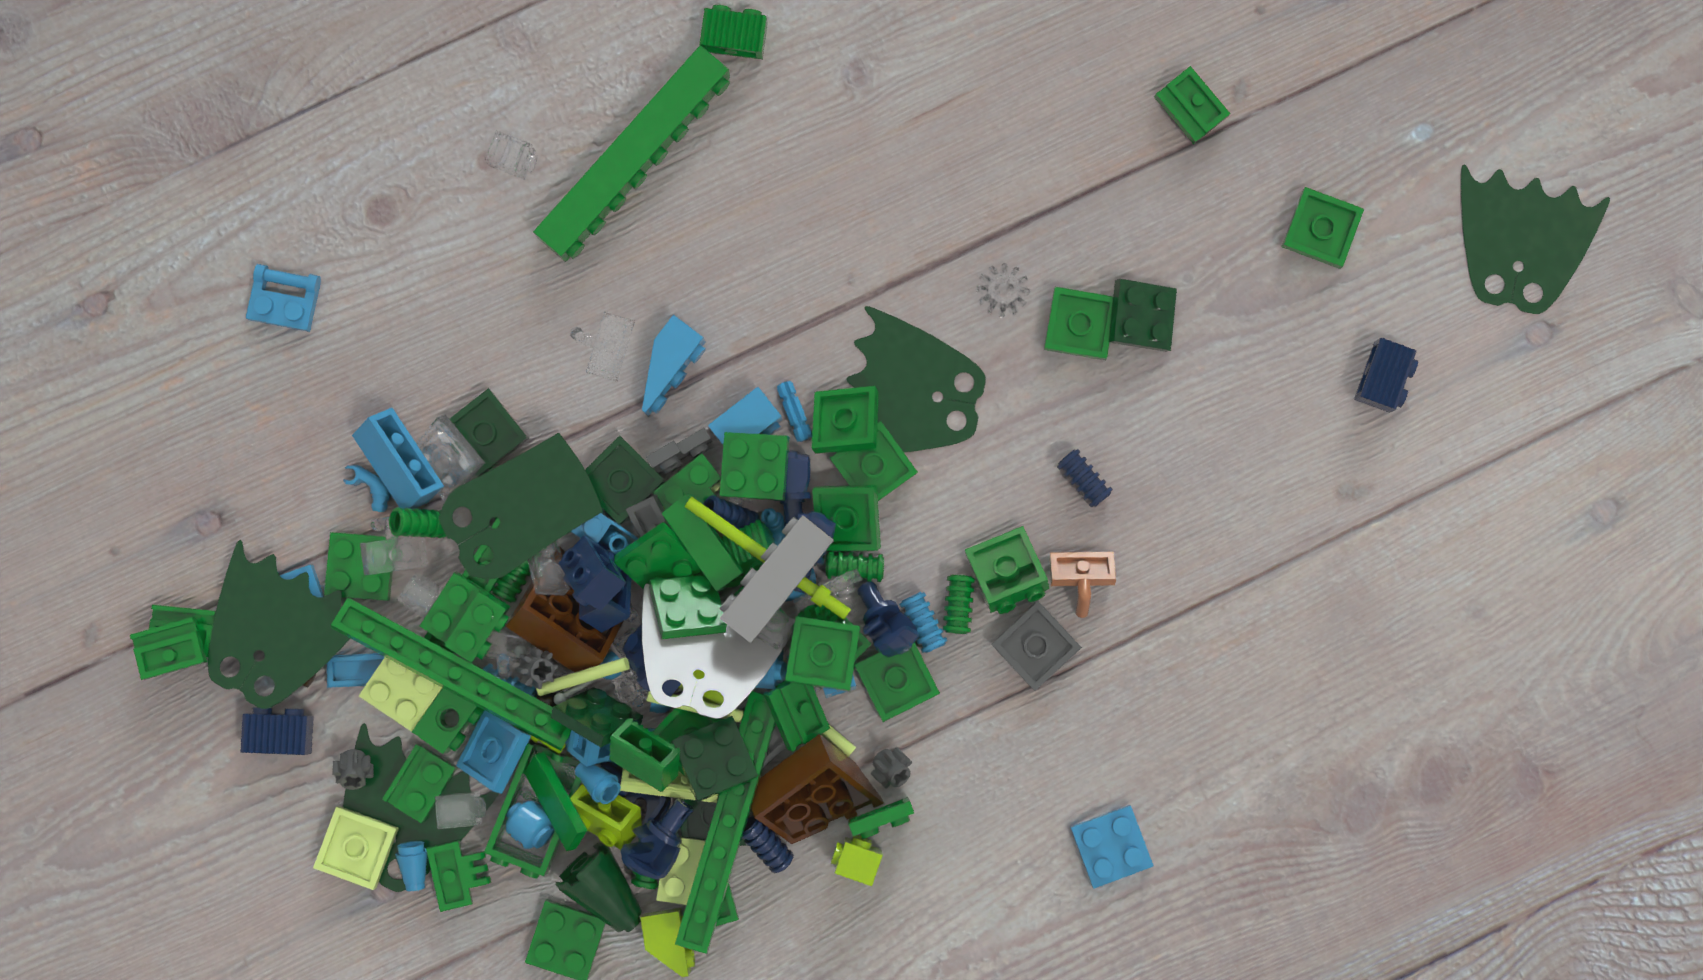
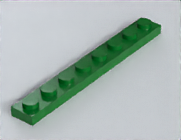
[331,598,571,751]
[675,691,776,954]

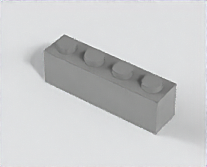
[720,515,834,643]

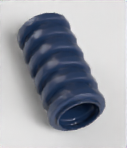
[1057,449,1113,508]
[703,495,760,529]
[742,816,794,874]

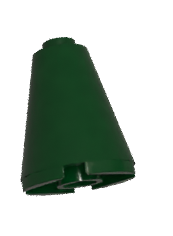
[555,842,642,932]

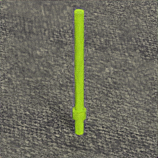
[685,497,851,620]

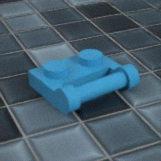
[246,264,321,332]

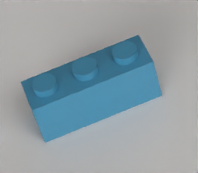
[352,408,444,509]

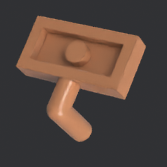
[1049,552,1116,618]

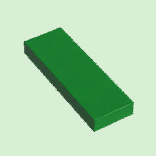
[661,494,745,592]
[524,752,587,851]

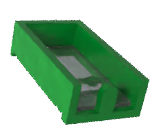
[484,742,583,879]

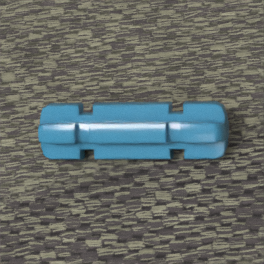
[777,381,812,442]

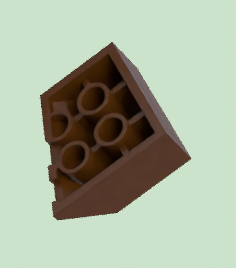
[505,545,624,673]
[751,734,884,844]

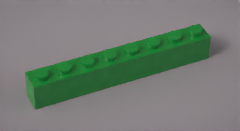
[533,45,730,262]

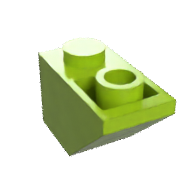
[640,907,695,977]

